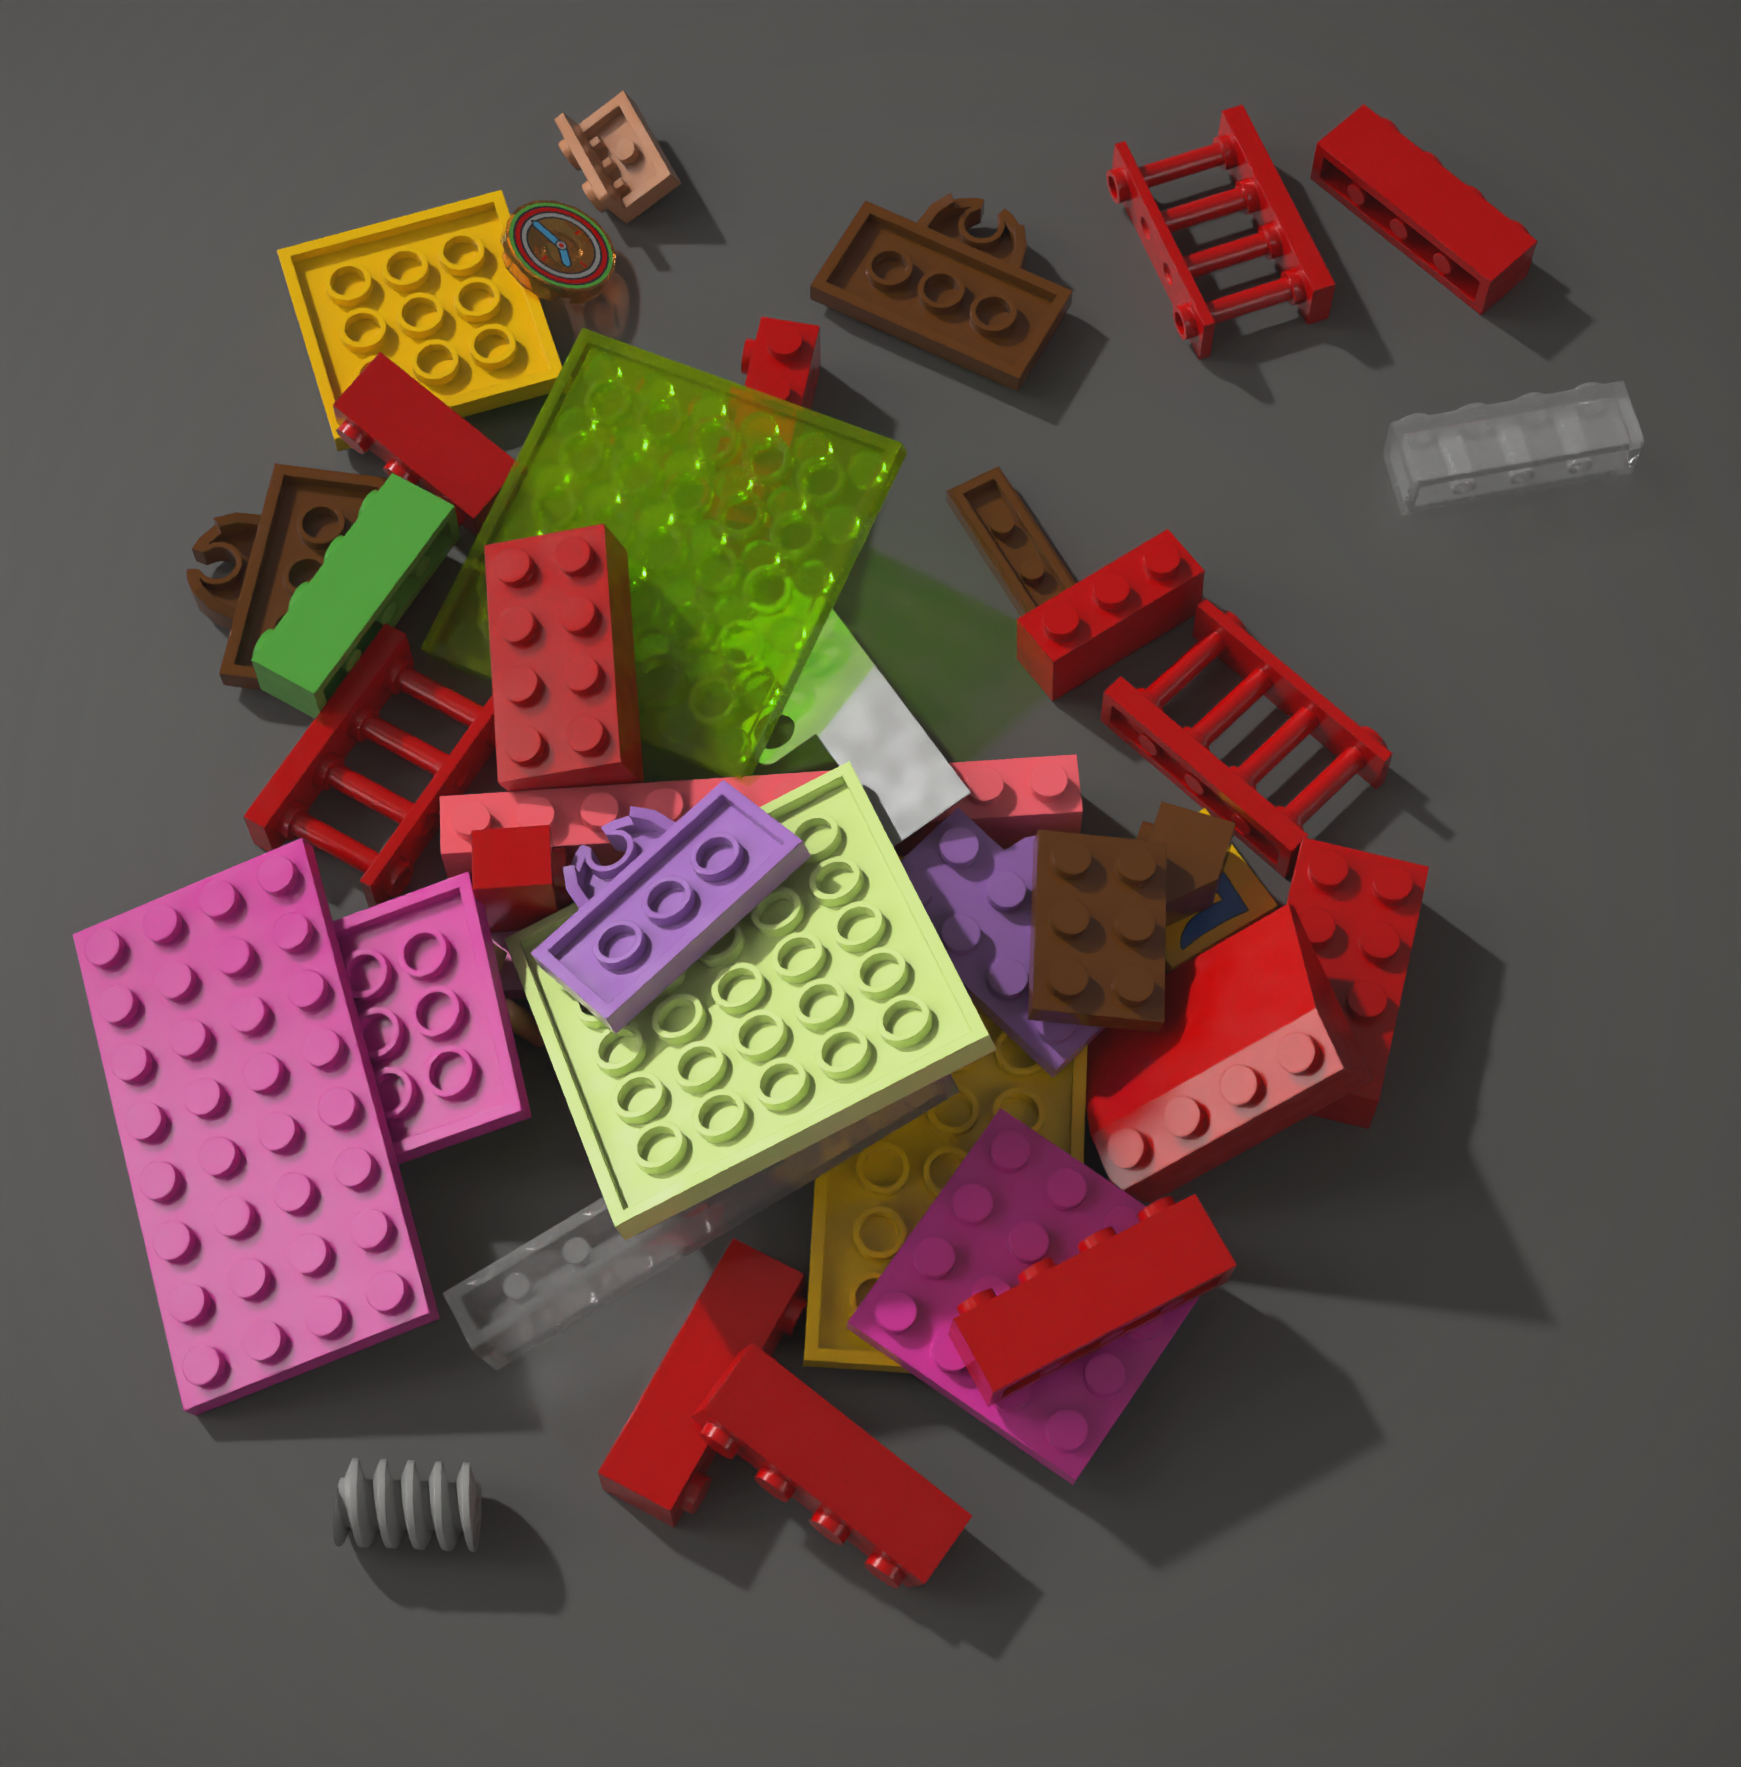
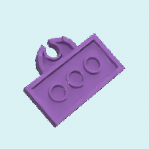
[531,780,811,1034]
[901,808,1106,1078]

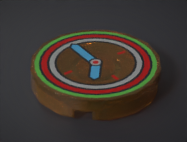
[500,200,616,304]

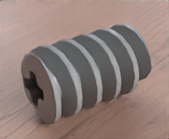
[333,1458,482,1552]

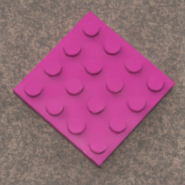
[333,871,532,1164]
[847,1108,1200,1485]

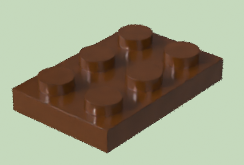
[1028,829,1167,1033]

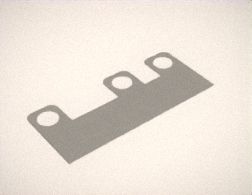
[696,580,971,847]

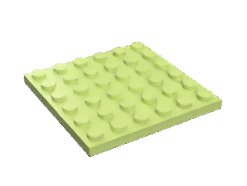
[505,761,997,1240]

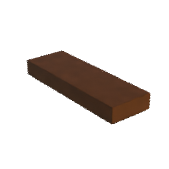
[946,466,1076,617]

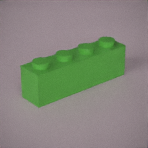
[251,473,460,719]

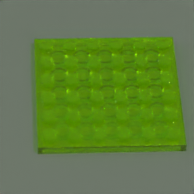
[421,328,908,780]

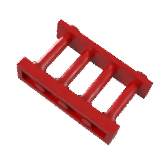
[1106,104,1336,359]
[1100,598,1393,878]
[243,623,496,908]

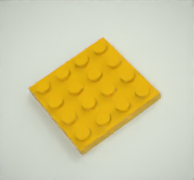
[277,190,567,452]

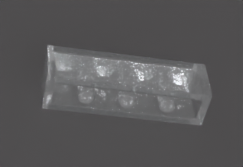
[1383,381,1645,514]

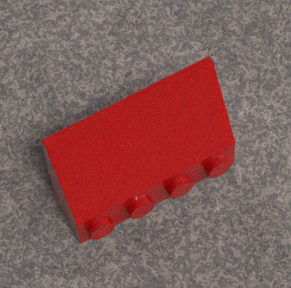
[1085,903,1374,1203]

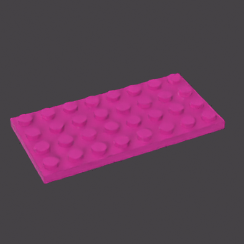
[73,838,440,1416]

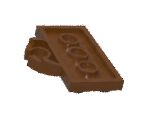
[810,193,1073,391]
[186,463,388,690]

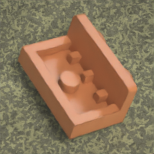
[554,91,681,224]

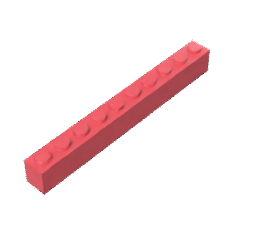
[440,754,1083,879]

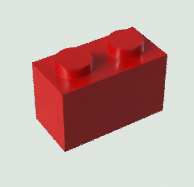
[471,825,574,933]

